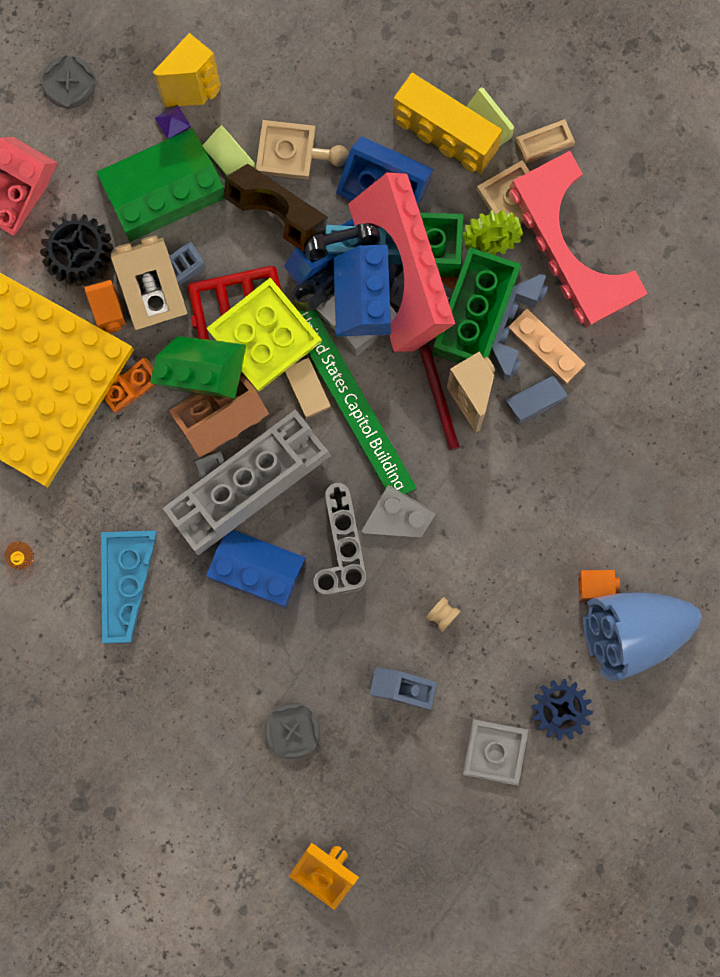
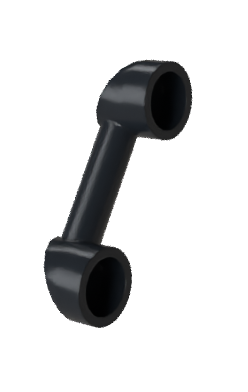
[305,224,381,261]

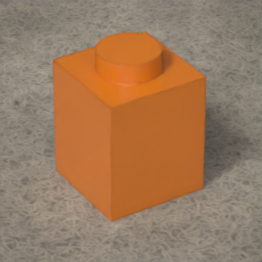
[578,570,620,601]

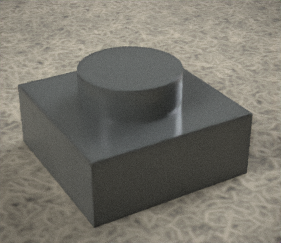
[194,450,224,479]

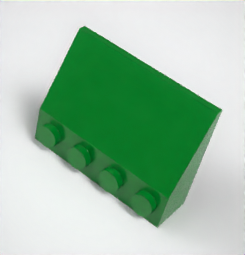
[96,128,224,242]

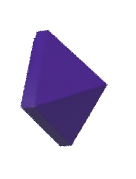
[155,105,191,139]

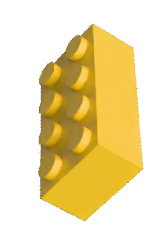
[393,73,502,174]

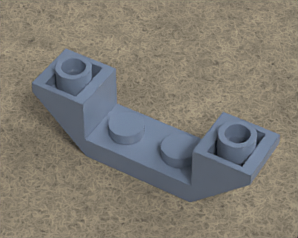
[490,274,548,382]

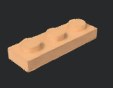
[508,309,585,385]

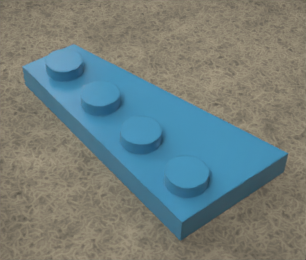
[101,530,158,644]

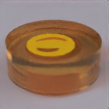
[5,541,34,570]

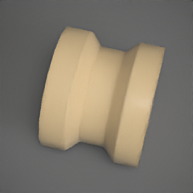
[426,597,461,632]

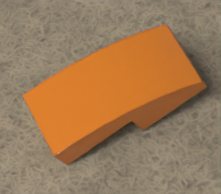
[104,358,155,413]

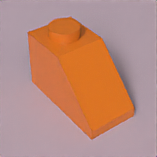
[84,280,127,333]

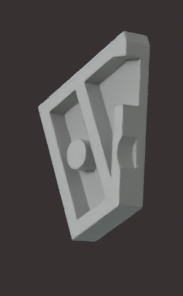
[361,485,436,537]

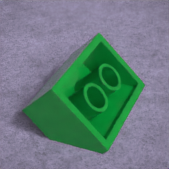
[150,336,246,399]

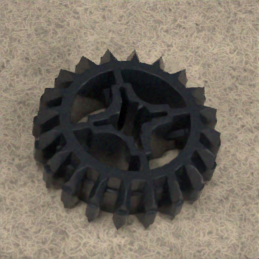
[40,213,114,286]

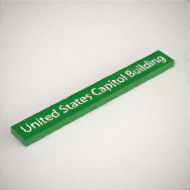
[297,309,417,495]

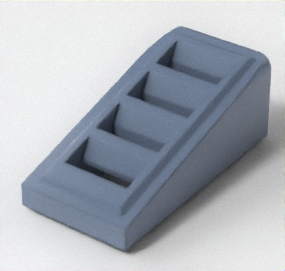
[149,242,206,288]

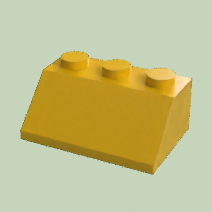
[153,33,221,107]

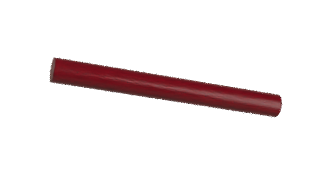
[419,345,460,451]

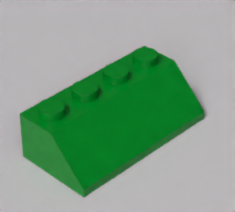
[433,247,521,364]

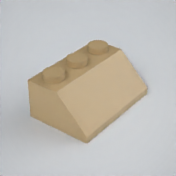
[447,352,495,433]

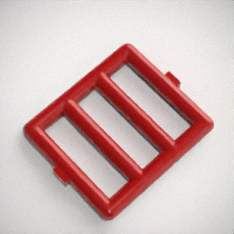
[188,266,282,340]

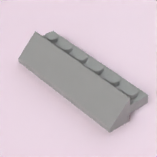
[162,410,331,555]

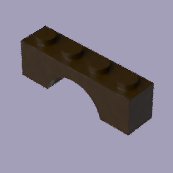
[224,164,328,252]

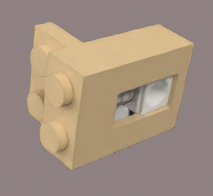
[111,235,188,330]

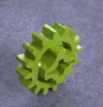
[463,210,523,256]

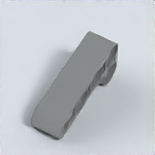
[314,483,366,597]

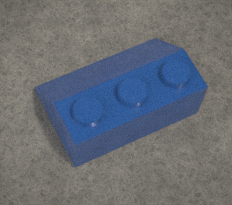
[336,136,434,206]
[334,245,391,337]
[206,530,306,609]

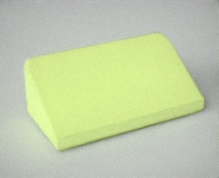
[467,87,514,147]
[203,125,256,176]

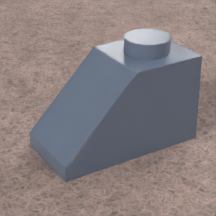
[369,667,437,710]

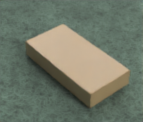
[515,119,575,164]
[285,358,331,419]

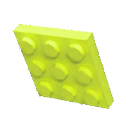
[207,278,322,392]

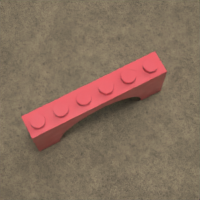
[509,151,648,328]
[348,173,455,352]

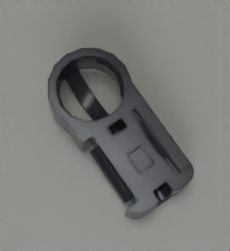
[292,264,335,312]

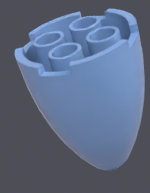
[583,592,702,682]

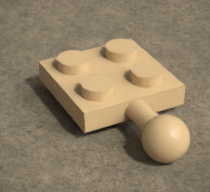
[256,120,349,180]
[476,160,530,224]

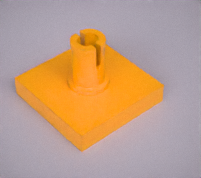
[288,843,359,911]

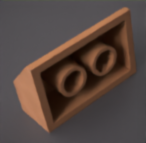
[168,372,269,458]

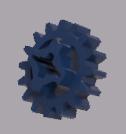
[531,679,593,741]

